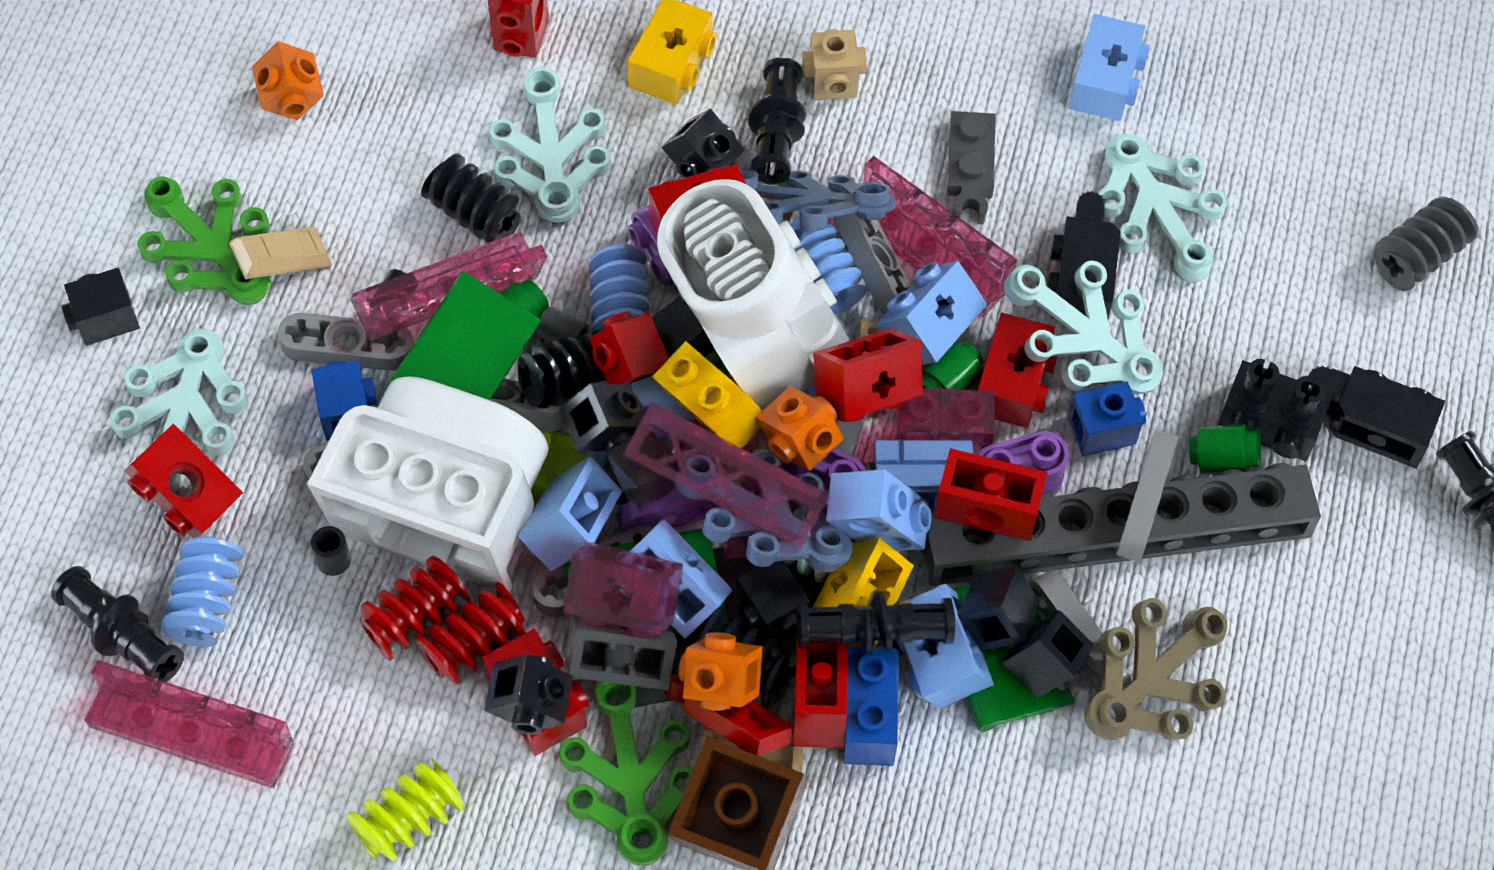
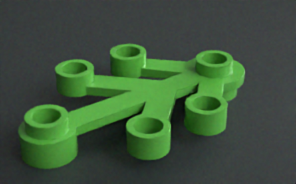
[137,176,271,305]
[559,681,693,866]

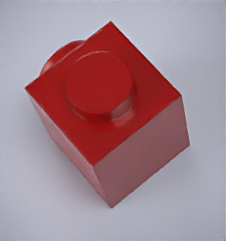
[589,311,669,385]

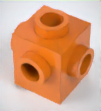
[252,41,324,121]
[755,386,844,471]
[679,633,762,710]

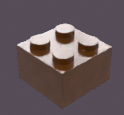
[668,737,808,870]

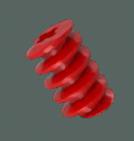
[360,555,471,661]
[414,582,526,685]

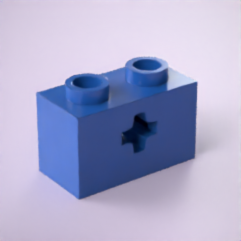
[843,647,898,766]

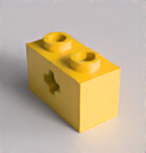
[627,0,717,105]
[652,341,762,455]
[813,537,914,648]

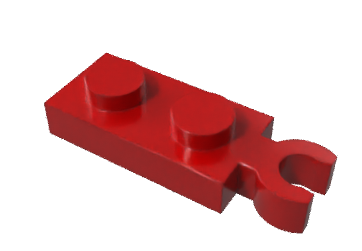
[664,674,794,756]

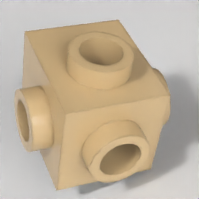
[802,29,867,100]

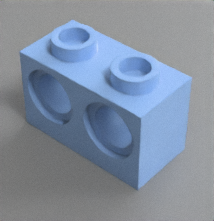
[826,469,931,551]

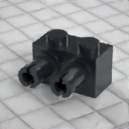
[1218,359,1334,462]

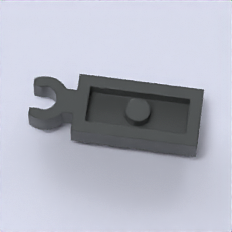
[947,111,996,224]

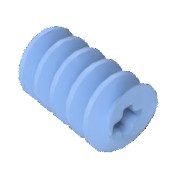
[790,217,868,314]
[589,244,650,333]
[160,537,244,647]

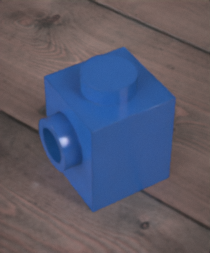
[311,360,378,441]
[1068,381,1146,457]

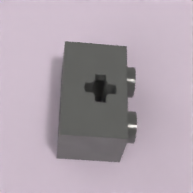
[564,610,677,691]

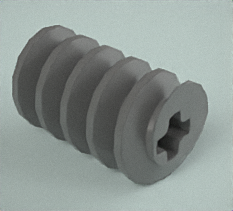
[1374,196,1479,291]

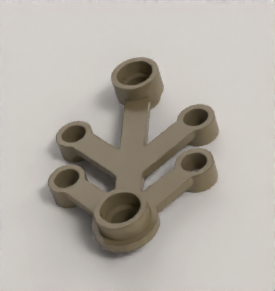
[1084,598,1228,741]

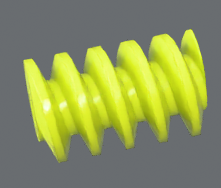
[346,758,465,863]

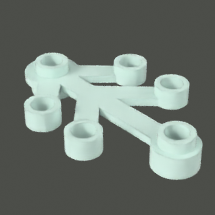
[489,67,611,222]
[1099,134,1227,282]
[1004,261,1163,394]
[110,329,248,493]

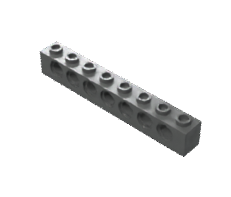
[924,463,1321,586]

